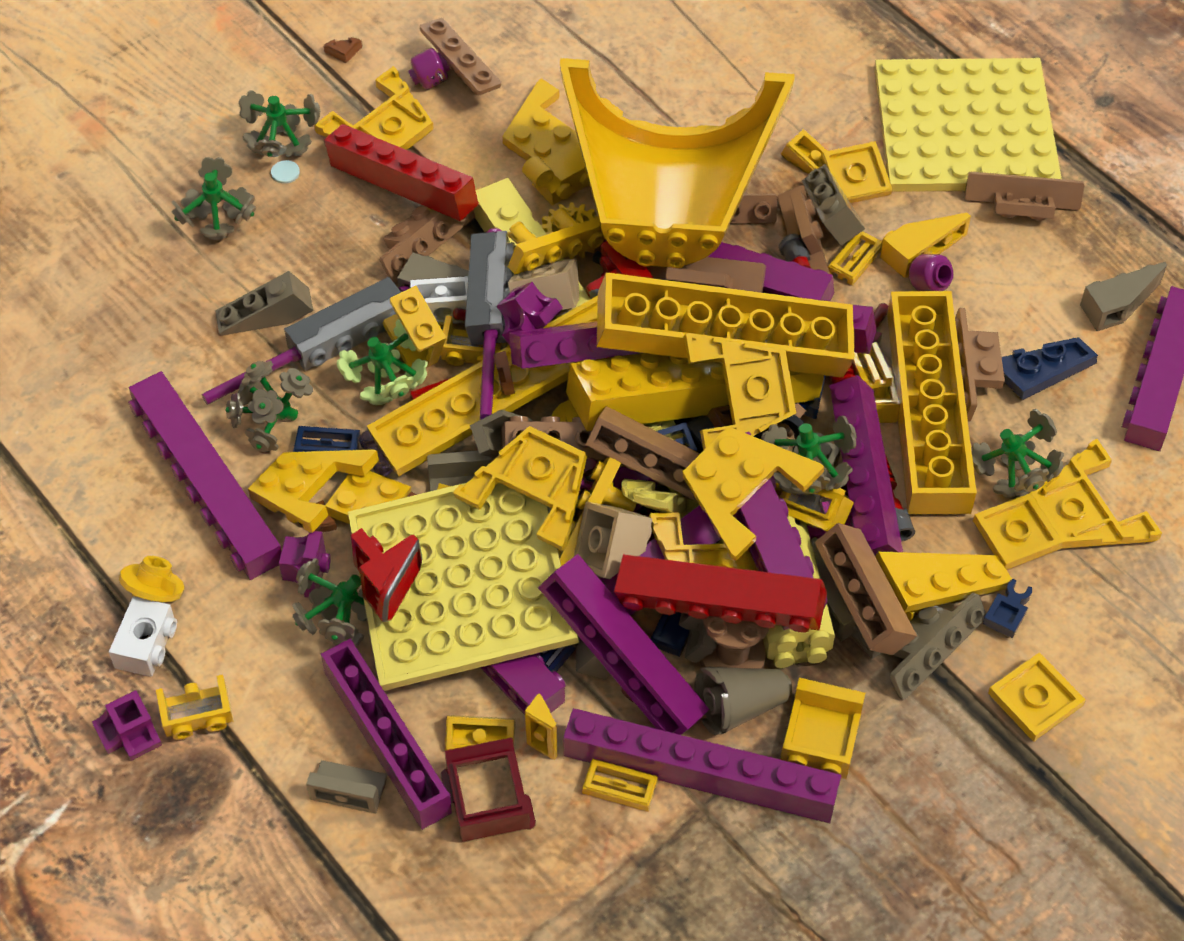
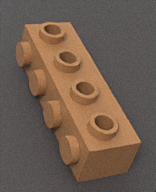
[585,406,700,502]
[501,416,623,465]
[814,523,917,655]

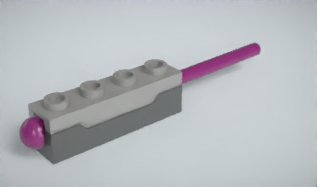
[465,228,516,420]
[201,277,410,405]

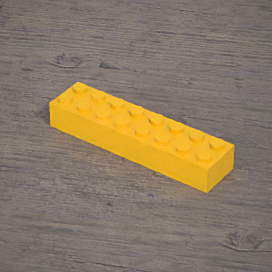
[597,272,855,377]
[887,291,977,514]
[566,353,825,431]

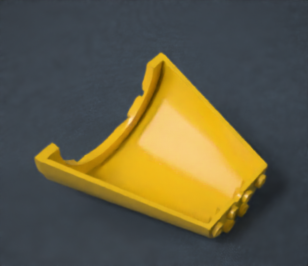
[560,58,795,268]

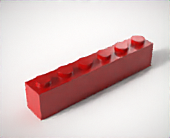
[324,124,479,221]
[614,554,827,633]

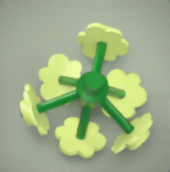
[337,319,428,405]

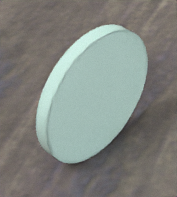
[271,160,300,183]

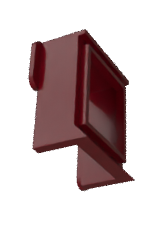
[441,737,536,842]

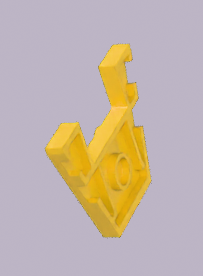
[314,66,433,150]
[502,78,578,161]
[684,333,796,451]
[453,426,587,552]
[682,426,824,562]
[1030,439,1162,549]
[248,449,379,533]
[649,512,758,571]

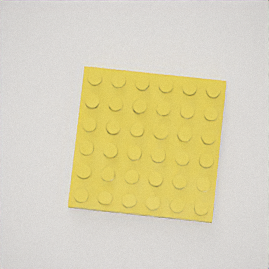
[874,58,1062,192]
[348,483,579,691]

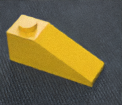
[880,213,971,278]

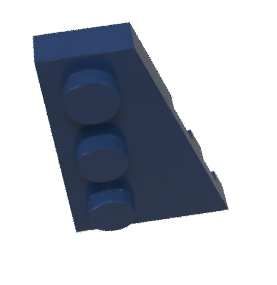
[1002,337,1098,400]

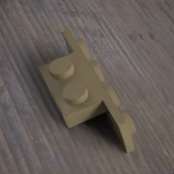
[890,593,986,700]

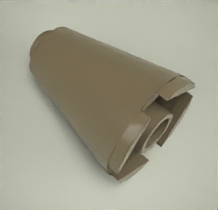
[694,667,792,735]

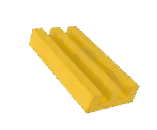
[828,231,882,286]
[851,342,893,389]
[582,758,658,812]

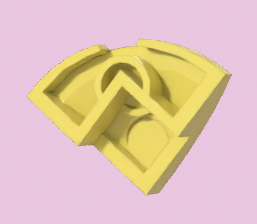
[621,479,687,514]

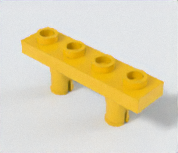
[507,208,605,274]
[557,457,637,566]

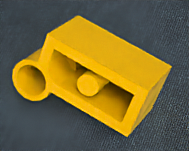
[522,140,590,205]

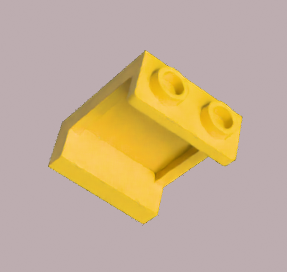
[382,286,446,368]
[780,677,866,779]

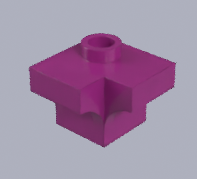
[497,282,563,344]
[279,531,331,598]
[92,690,162,761]

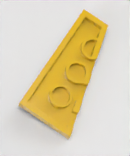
[875,552,1012,613]

